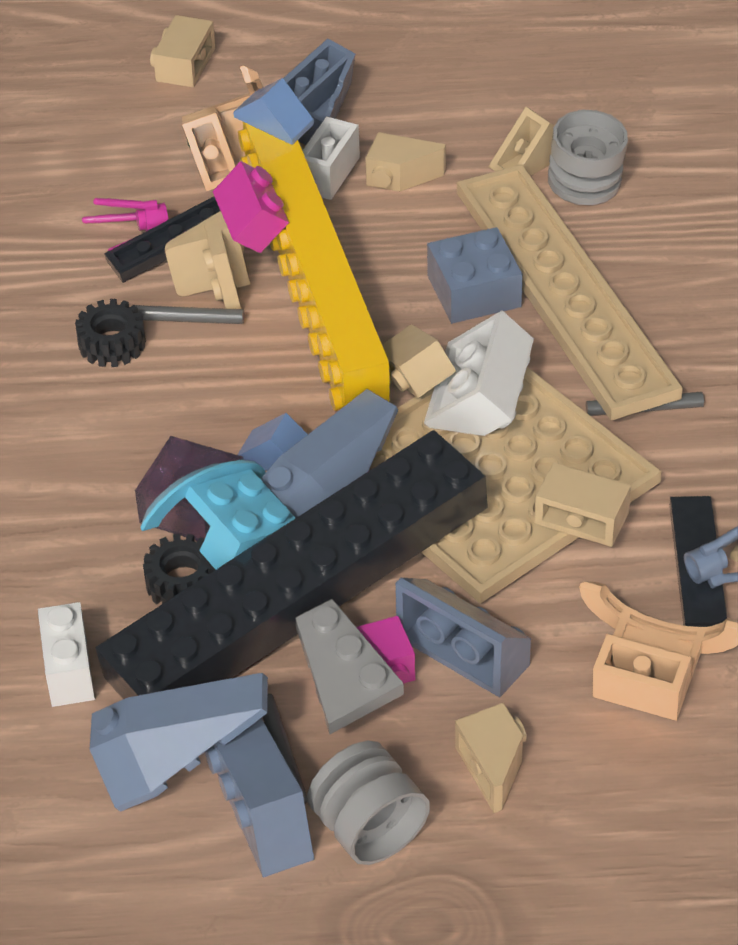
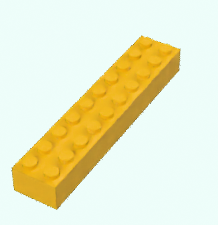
[238,122,390,411]

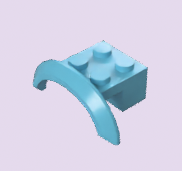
[140,460,295,569]

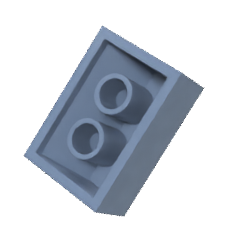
[395,577,531,698]

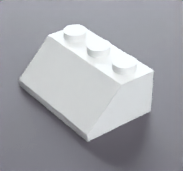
[424,310,534,436]

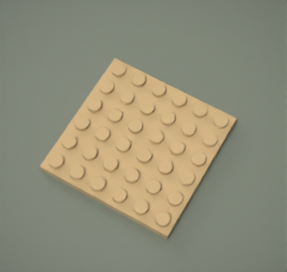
[369,367,662,604]

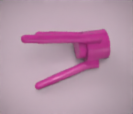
[82,198,168,251]

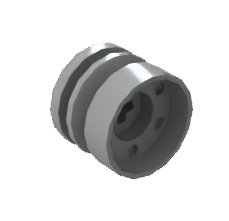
[548,110,628,205]
[307,740,430,865]

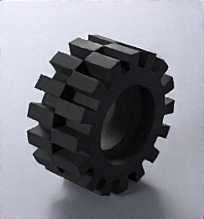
[75,299,146,367]
[143,533,216,605]

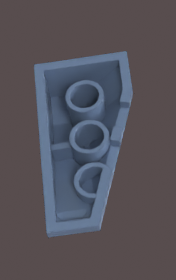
[261,389,398,518]
[89,673,268,812]

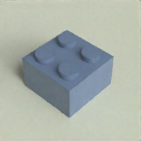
[427,227,523,324]

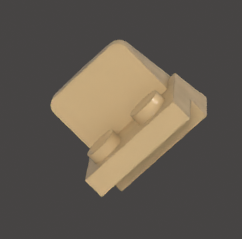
[165,211,250,309]

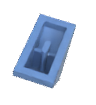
[233,78,314,145]
[236,413,308,471]

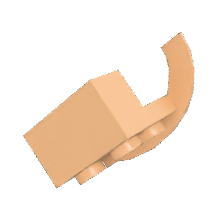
[182,65,263,191]
[579,582,738,721]

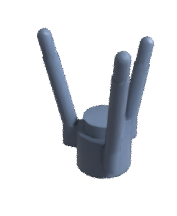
[684,526,738,588]

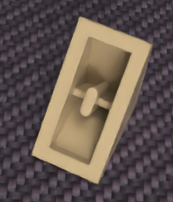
[488,107,554,176]

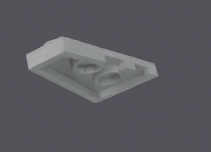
[296,599,404,735]

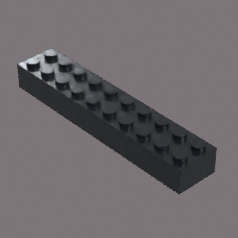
[95,430,488,699]

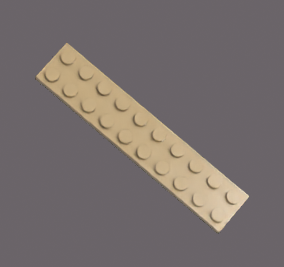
[457,164,683,420]

